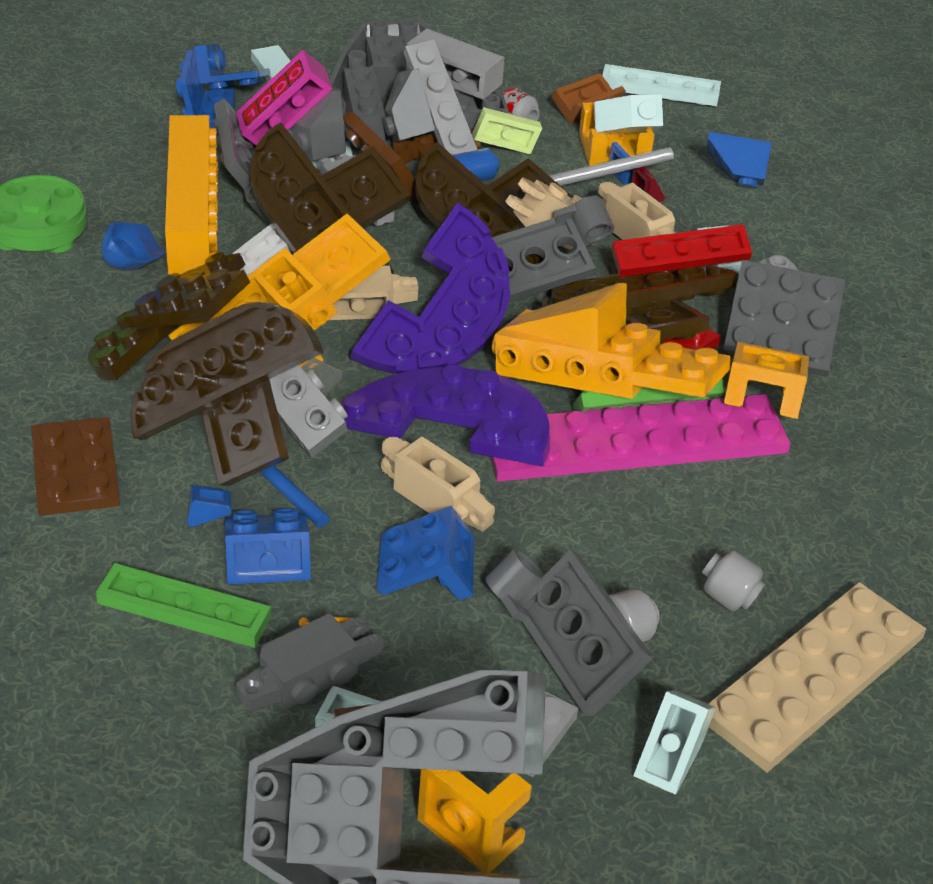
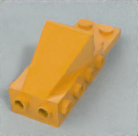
[168,214,391,368]
[492,283,730,399]

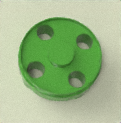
[0,175,88,253]

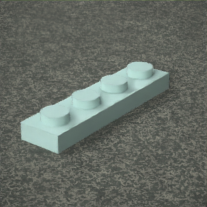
[603,64,721,106]

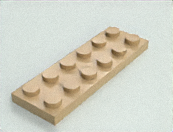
[708,582,926,772]

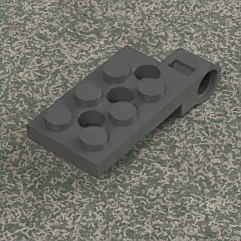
[214,98,271,225]
[492,196,615,302]
[486,548,653,716]

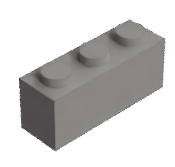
[406,29,505,100]

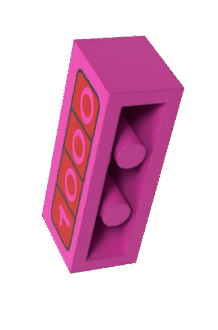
[236,50,333,145]

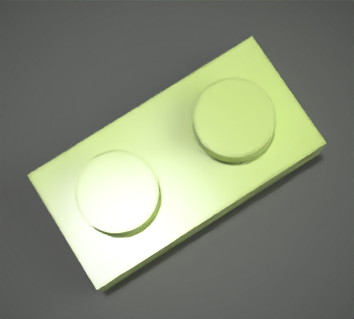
[472,107,542,154]

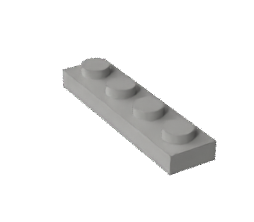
[403,39,478,155]

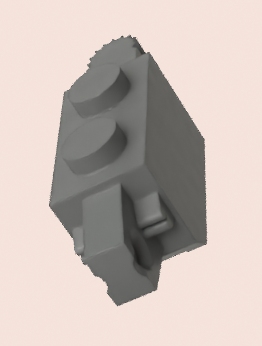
[236,613,385,712]

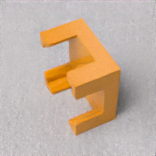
[579,102,654,166]
[724,342,809,419]
[417,769,532,873]

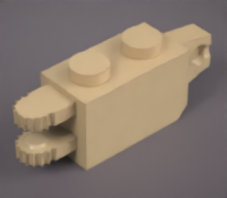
[505,177,595,250]
[598,182,675,240]
[329,266,418,320]
[381,436,495,532]

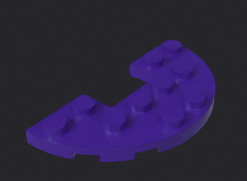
[351,203,510,374]
[340,364,550,466]

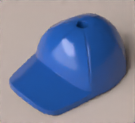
[101,222,166,271]

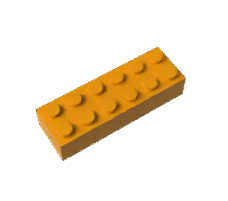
[165,115,218,275]

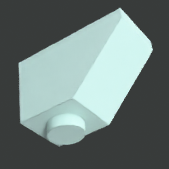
[594,94,663,133]
[633,690,716,794]

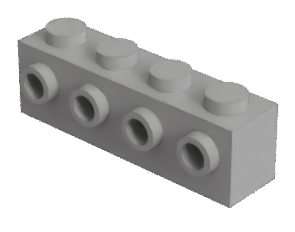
[269,365,348,458]

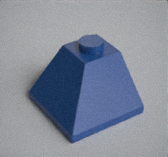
[707,132,772,189]

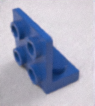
[194,44,271,89]
[176,50,236,133]
[377,506,475,600]
[225,508,311,584]

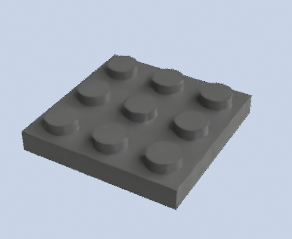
[723,260,846,377]

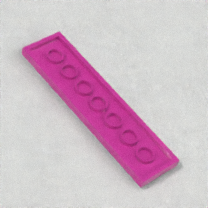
[489,394,791,481]

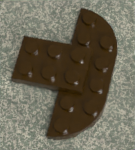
[250,122,411,274]
[416,143,573,272]
[88,252,250,380]
[542,266,738,344]
[131,302,324,486]

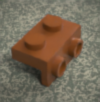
[551,73,626,124]

